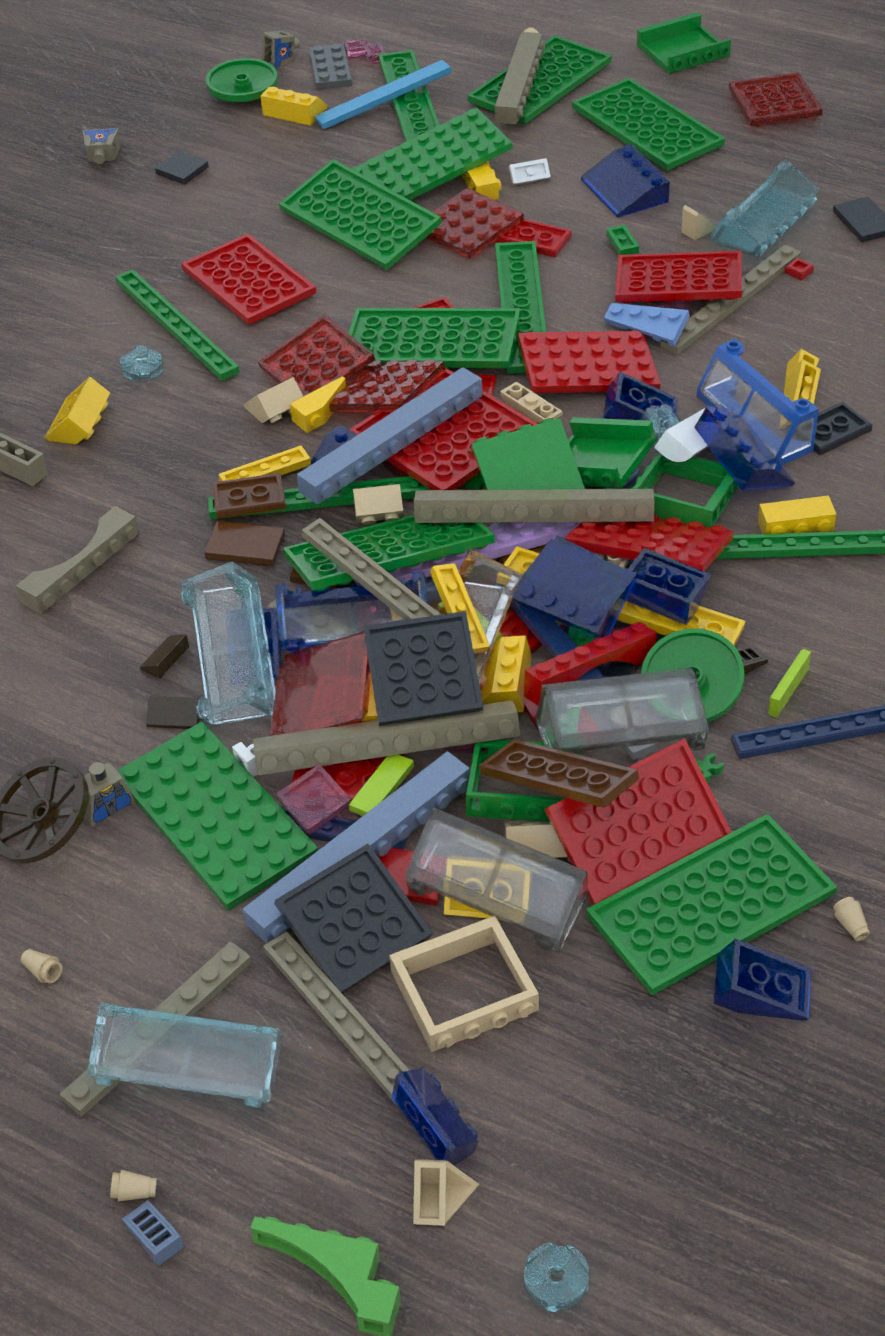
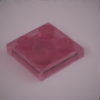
[276,764,351,835]

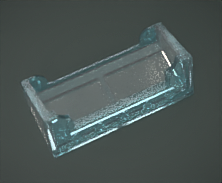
[181,561,279,725]
[87,1002,284,1108]

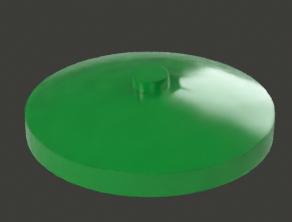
[206,58,278,102]
[641,628,745,725]

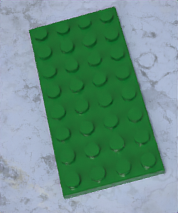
[467,35,612,124]
[572,78,725,171]
[352,107,513,200]
[279,159,442,270]
[340,308,521,369]
[283,515,495,591]
[116,721,318,911]
[586,813,837,995]

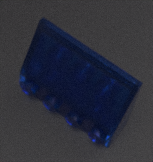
[581,145,670,218]
[694,406,795,491]
[511,539,638,639]

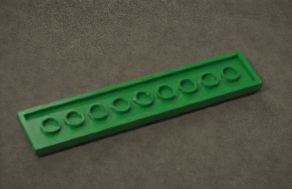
[378,50,439,142]
[495,241,546,374]

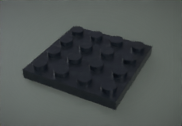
[363,611,483,726]
[274,844,433,994]

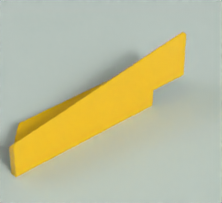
[780,349,821,430]

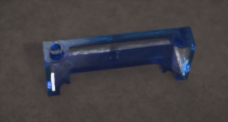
[275,571,427,652]

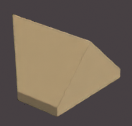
[413,1159,479,1226]

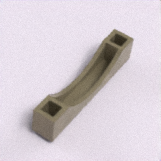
[16,506,139,614]

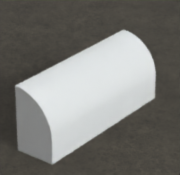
[654,408,733,462]

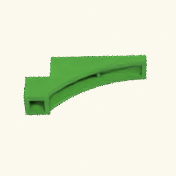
[251,1216,401,1336]

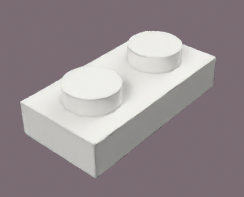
[509,158,551,186]

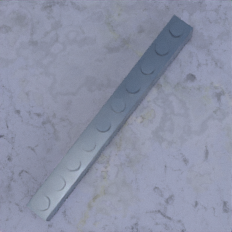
[297,367,482,505]
[242,751,470,944]

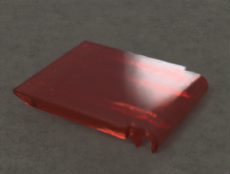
[270,631,371,736]

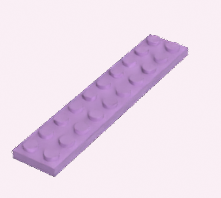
[354,522,581,595]

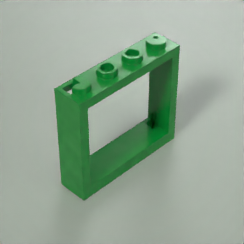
[630,452,741,527]
[466,739,581,822]

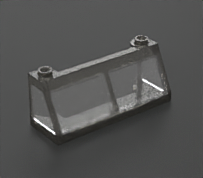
[536,668,709,755]
[405,808,588,952]

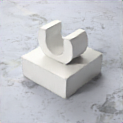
[232,742,258,777]

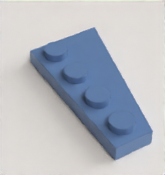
[604,303,690,347]

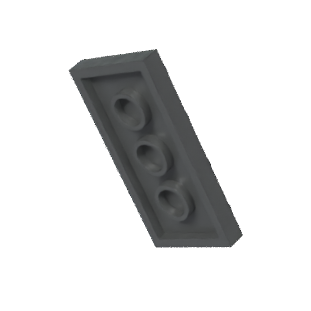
[309,43,352,90]

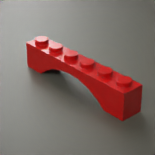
[524,622,657,707]

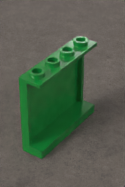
[637,12,731,74]
[568,417,657,488]
[470,418,585,523]

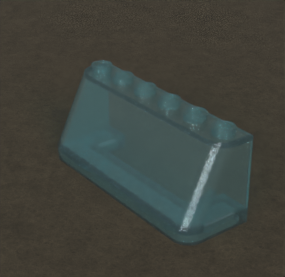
[710,159,820,256]

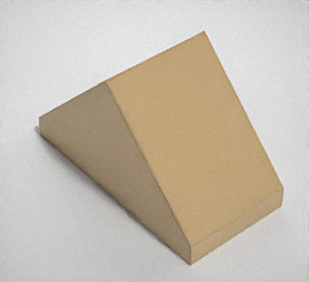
[681,205,718,241]

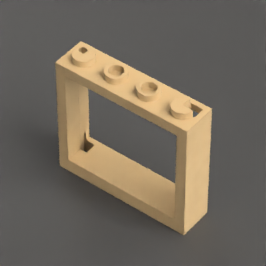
[389,916,539,1052]

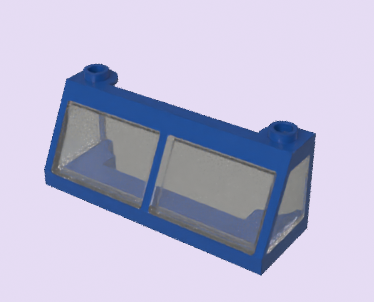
[697,339,819,467]

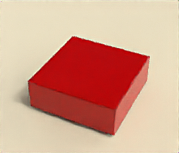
[785,258,814,281]

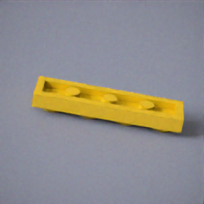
[218,446,311,481]
[430,563,490,654]

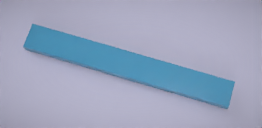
[315,60,452,129]

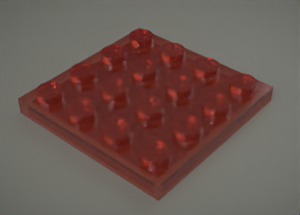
[729,72,823,126]
[425,188,524,259]
[257,314,376,397]
[329,359,446,412]

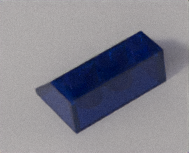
[619,548,711,625]
[391,1067,478,1166]

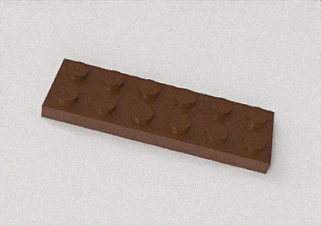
[479,739,639,808]

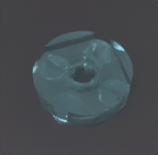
[120,345,163,381]
[641,404,681,444]
[524,1243,589,1312]

